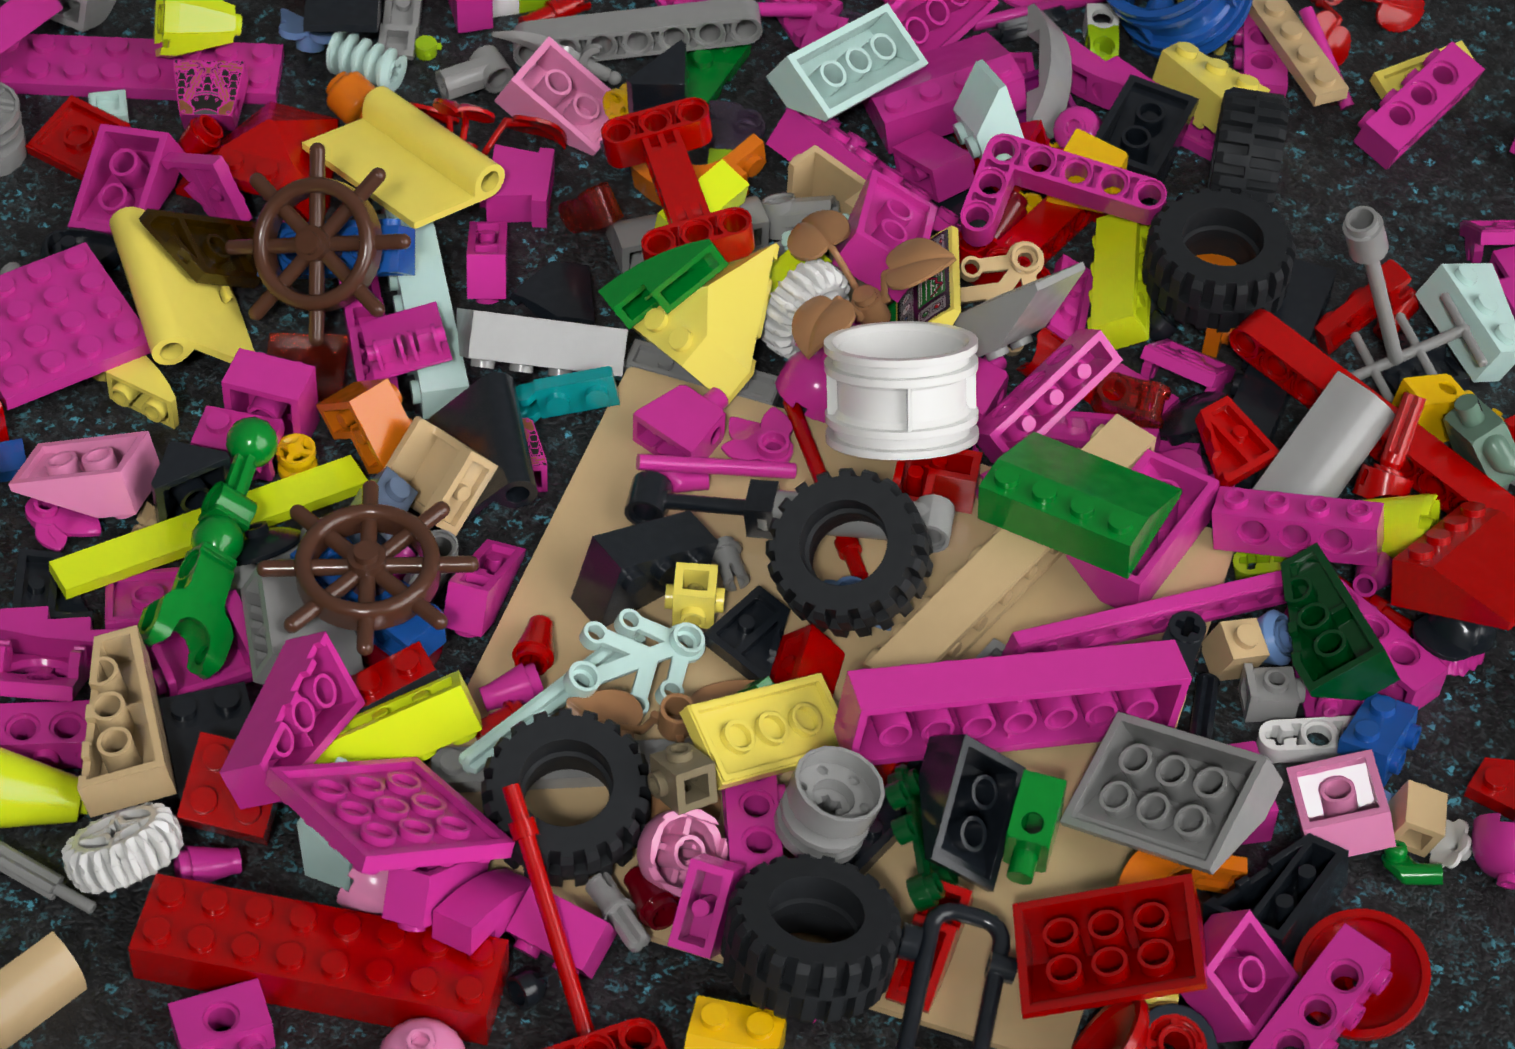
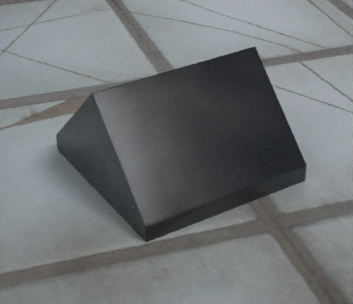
[626,40,688,114]
[151,441,231,523]

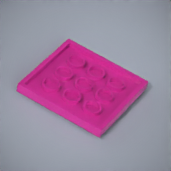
[0,242,151,410]
[265,757,515,875]

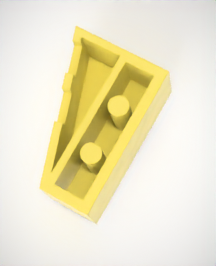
[1152,41,1270,134]

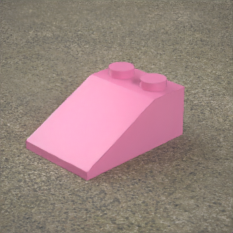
[494,37,611,156]
[8,431,160,519]

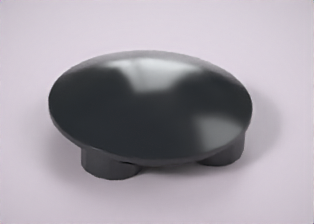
[1155,391,1227,446]

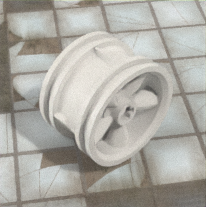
[824,321,979,460]

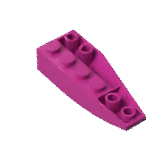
[766,108,961,232]

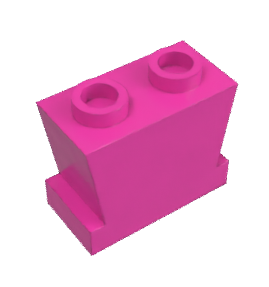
[480,144,555,228]

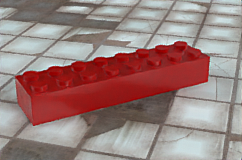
[128,874,509,1046]

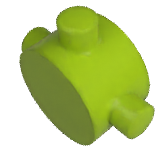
[415,35,442,61]

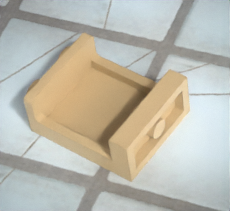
[384,416,499,537]

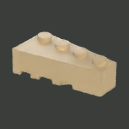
[77,625,177,818]

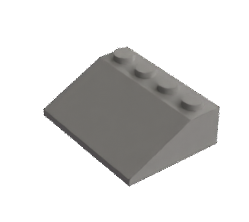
[1059,711,1284,875]

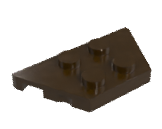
[139,209,261,289]

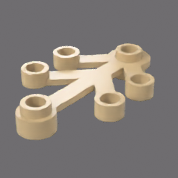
[960,241,1044,356]

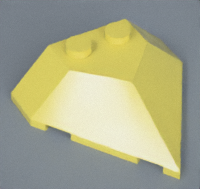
[631,243,780,405]

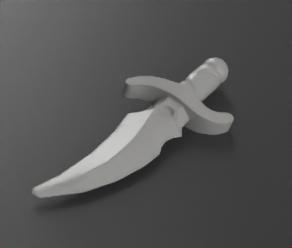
[491,30,622,85]

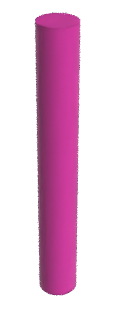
[1299,6,1354,111]

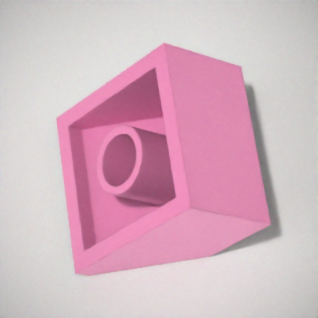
[1286,749,1396,857]

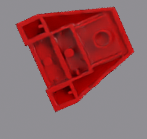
[175,101,339,222]

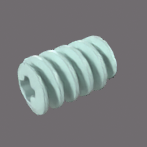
[326,32,407,92]

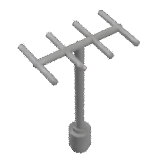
[1342,206,1488,404]

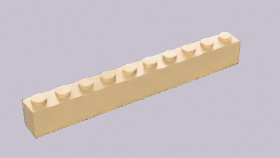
[863,414,1156,669]

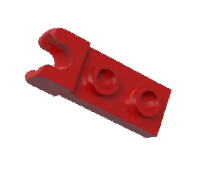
[1314,259,1414,355]

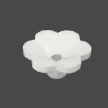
[1429,819,1472,869]

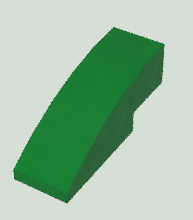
[598,238,729,330]

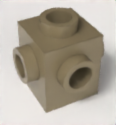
[647,742,718,815]

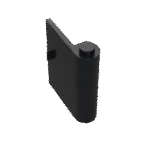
[426,372,538,531]

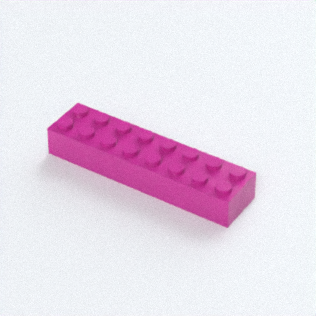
[833,639,1192,765]

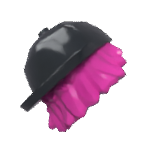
[1411,613,1496,677]

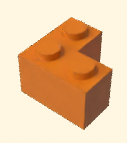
[316,378,413,474]

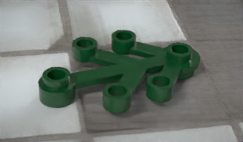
[885,764,959,912]

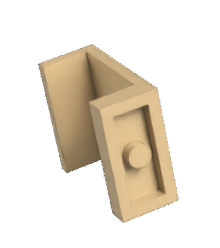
[787,145,866,215]

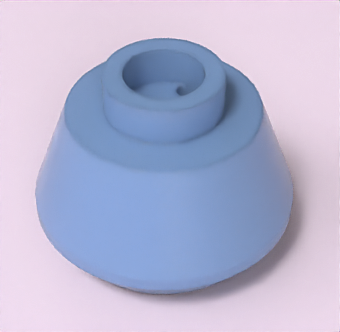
[1257,610,1293,666]

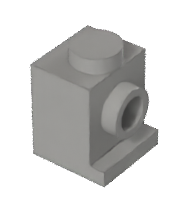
[1238,663,1306,722]

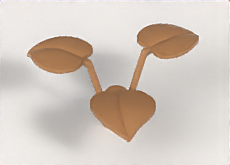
[787,210,956,360]
[566,680,756,826]

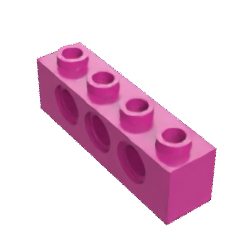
[1233,14,1288,97]
[1353,41,1485,170]
[977,329,1123,463]
[1212,486,1384,567]
[1285,579,1449,710]
[0,700,90,769]
[722,773,791,875]
[1248,923,1393,1049]

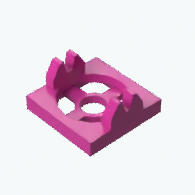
[1460,219,1515,263]
[1140,338,1236,392]
[0,639,91,702]

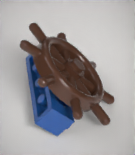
[224,142,415,347]
[256,480,479,656]

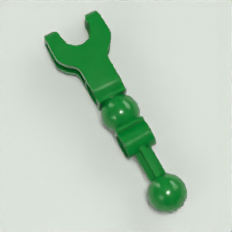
[138,416,278,680]

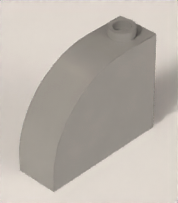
[241,568,365,685]

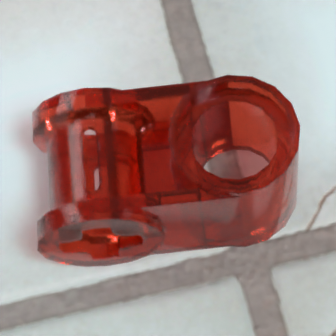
[558,181,624,233]
[1091,372,1171,429]

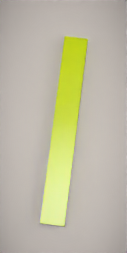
[49,455,368,600]

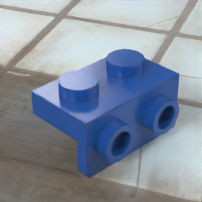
[1337,693,1422,787]

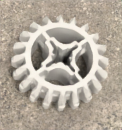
[761,258,850,359]
[61,802,184,894]

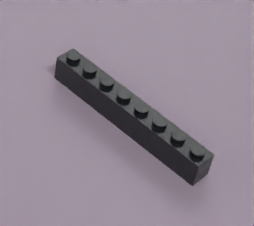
[1202,258,1337,489]

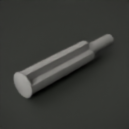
[0,841,96,914]

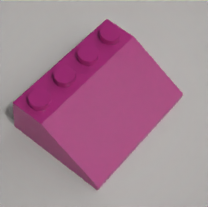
[862,32,1026,154]

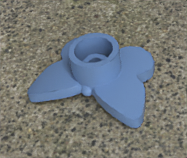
[279,8,334,53]

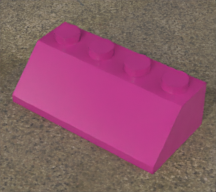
[882,0,1000,53]
[1066,449,1220,608]

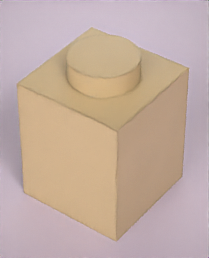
[1202,618,1270,681]
[1388,780,1448,858]

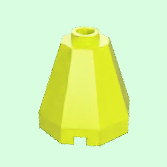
[154,0,242,58]

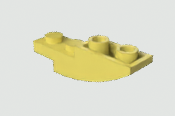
[93,355,179,429]

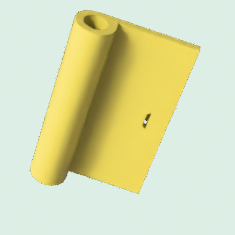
[302,86,505,229]
[109,207,255,365]

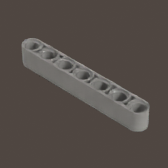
[513,0,762,67]

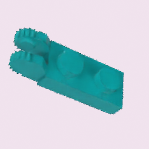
[515,366,620,423]

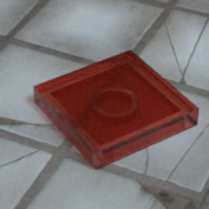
[267,333,349,401]

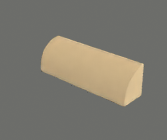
[0,931,87,1049]

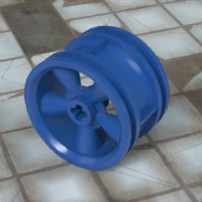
[1107,0,1253,58]

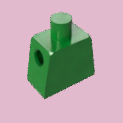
[1003,769,1067,885]

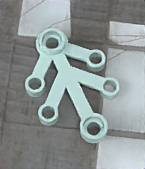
[563,608,705,717]

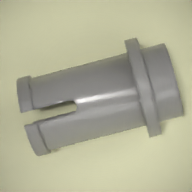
[712,536,750,591]

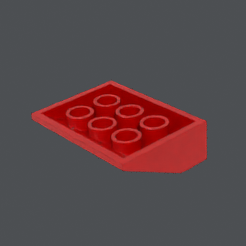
[1391,501,1515,631]
[1012,873,1208,1020]

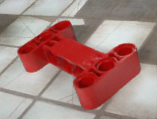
[601,97,755,263]
[959,148,1109,289]

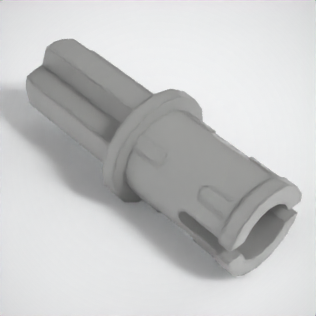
[585,872,650,953]

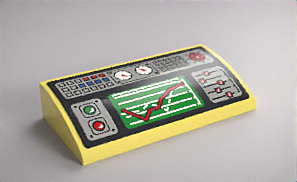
[896,225,961,326]

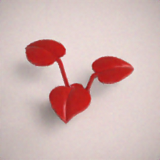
[1309,0,1425,67]
[409,98,567,156]

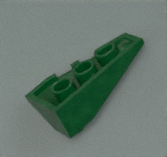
[1281,543,1400,701]

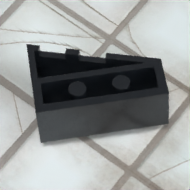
[571,510,718,627]
[1203,833,1349,963]

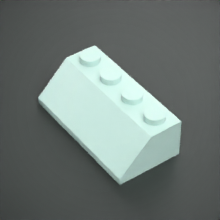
[766,3,929,122]

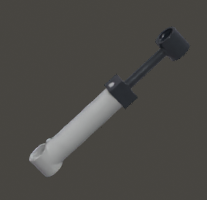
[624,471,955,553]

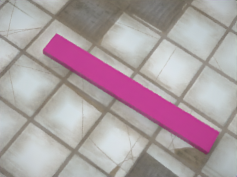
[1001,570,1286,656]

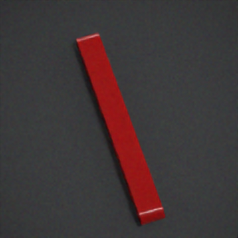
[1229,309,1515,520]

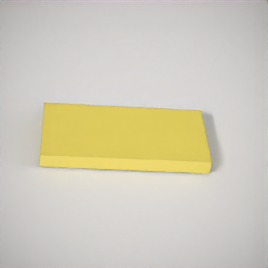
[679,673,839,791]

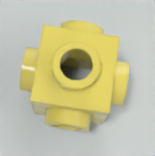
[664,562,725,629]

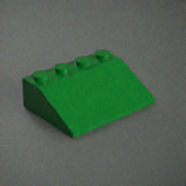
[978,432,1182,579]

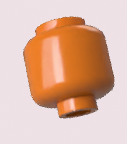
[326,71,376,124]

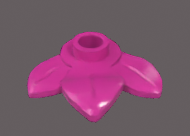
[721,407,793,462]
[25,498,101,552]

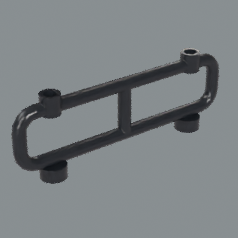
[896,902,1018,1049]

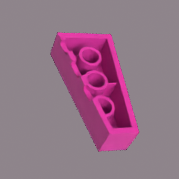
[219,631,365,810]

